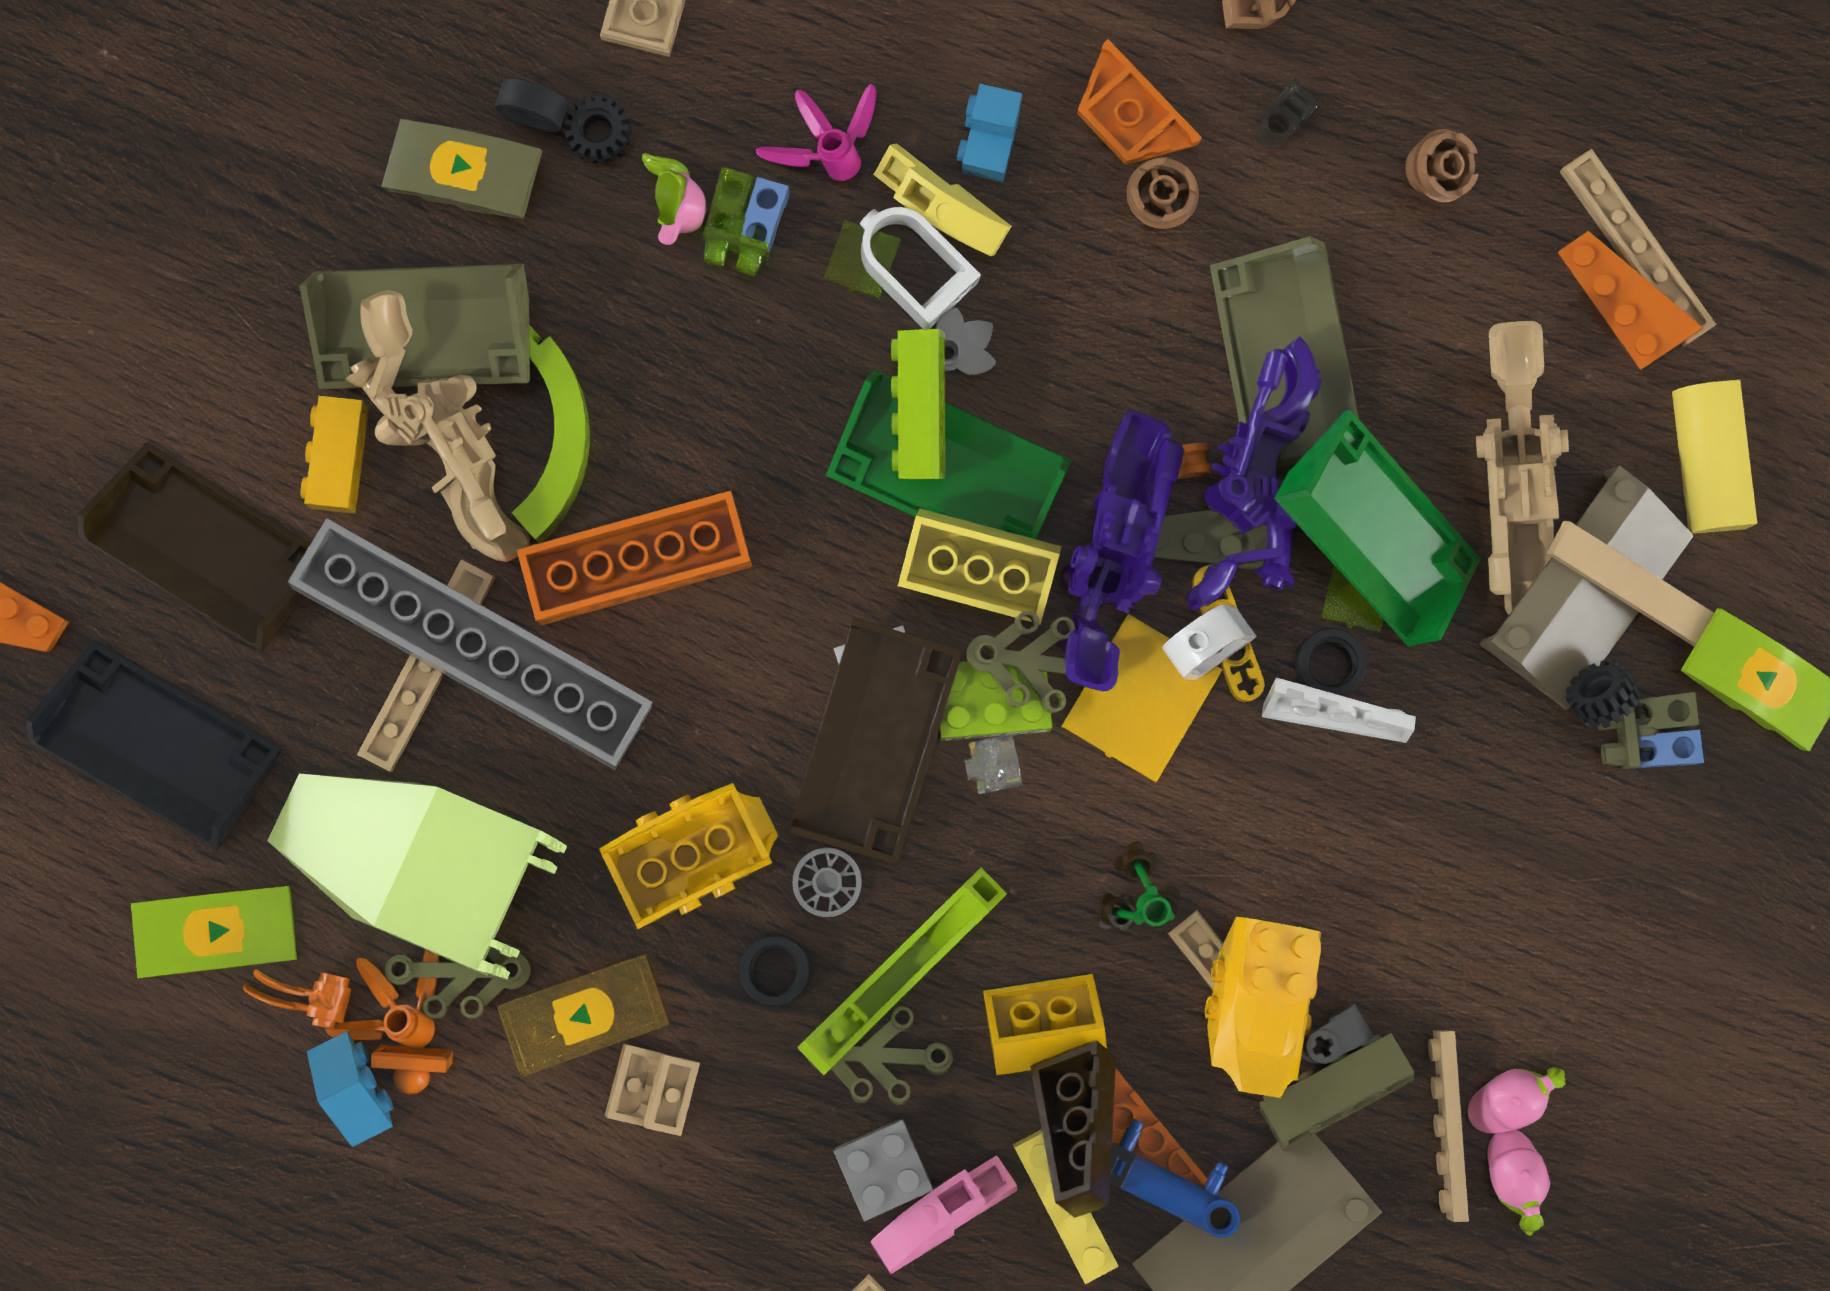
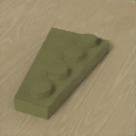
[1154,510,1268,570]

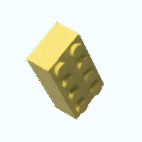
[898,508,1061,624]

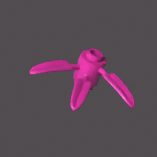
[755,84,877,181]

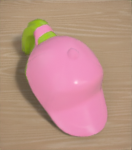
[642,153,707,245]
[1468,1067,1566,1134]
[1487,1130,1550,1236]

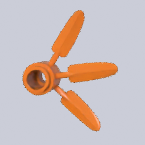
[325,950,440,1049]
[243,969,352,1029]

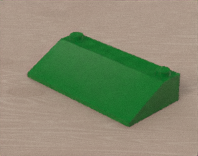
[826,369,1072,539]
[1274,410,1481,647]

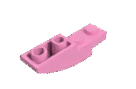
[871,1156,1017,1274]

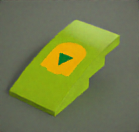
[1681,608,1830,751]
[131,886,297,978]

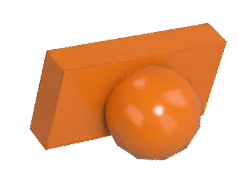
[371,1044,453,1095]

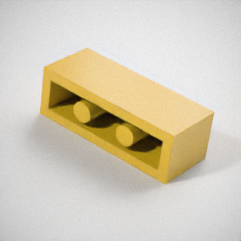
[301,396,369,514]

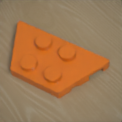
[1077,39,1202,165]

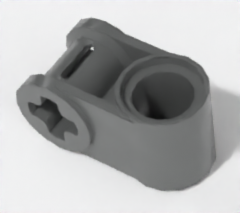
[1302,1003,1374,1064]

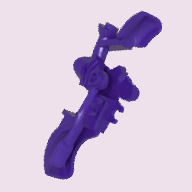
[1186,336,1322,611]
[1056,410,1184,691]

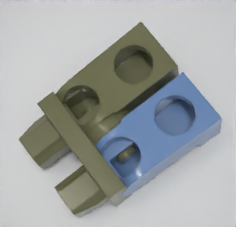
[1599,692,1704,769]

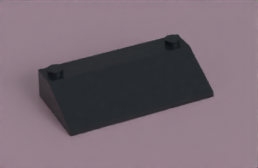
[26,640,282,850]

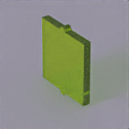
[824,220,901,299]
[1321,564,1383,632]

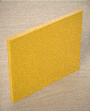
[1061,614,1223,783]

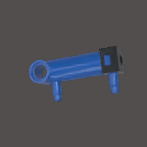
[1110,1119,1240,1238]

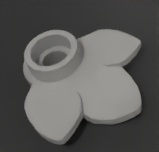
[937,308,996,376]

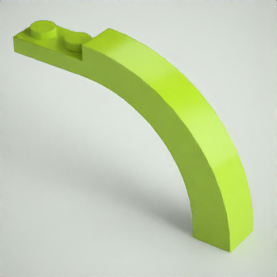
[511,325,590,543]
[797,867,1007,1075]

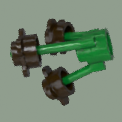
[1098,841,1187,931]

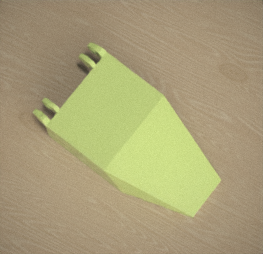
[267,774,567,979]

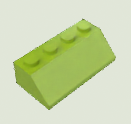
[891,329,946,479]

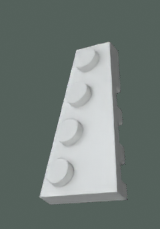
[1262,678,1416,743]

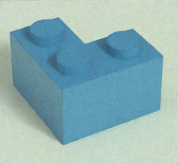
[957,84,1022,183]
[307,1031,394,1147]

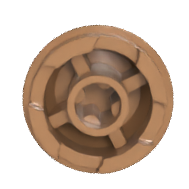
[1405,129,1478,202]
[1127,157,1199,229]

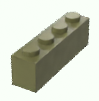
[1259,1033,1414,1151]

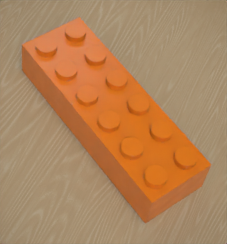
[517,491,753,626]

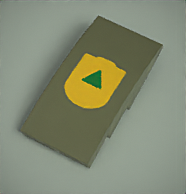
[381,119,542,219]

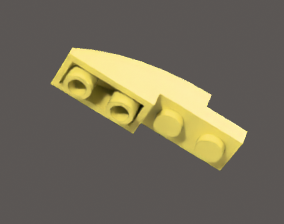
[873,143,1012,256]

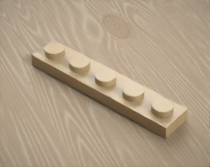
[1428,1030,1469,1222]

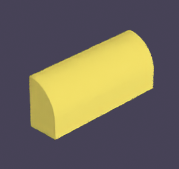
[1672,380,1757,534]

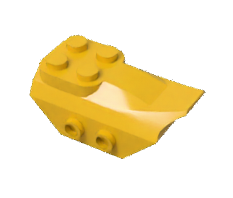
[599,783,778,929]
[1205,916,1321,1098]

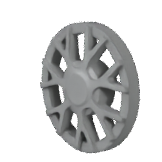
[792,848,862,917]

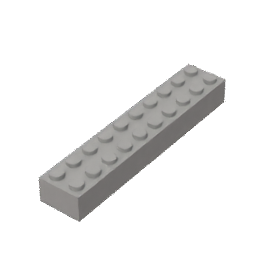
[288,518,653,770]

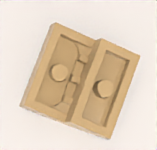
[605,1043,700,1136]

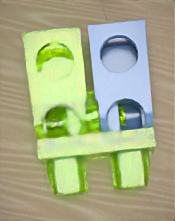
[703,167,790,276]

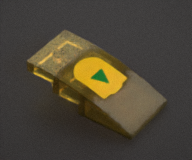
[497,954,669,1077]

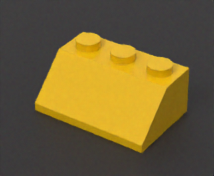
[983,974,1107,1075]

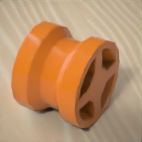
[1178,443,1213,479]

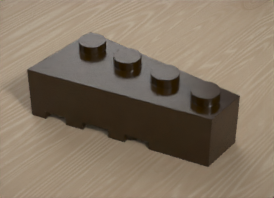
[1030,1041,1116,1218]

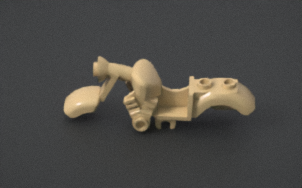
[346,290,531,562]
[1476,321,1569,615]

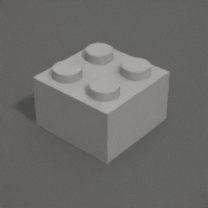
[833,1117,933,1221]

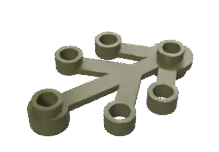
[966,611,1075,713]
[385,947,531,1019]
[809,1007,953,1105]

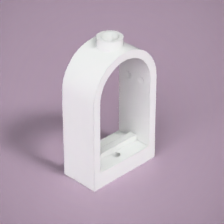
[860,207,981,329]
[1162,605,1257,680]

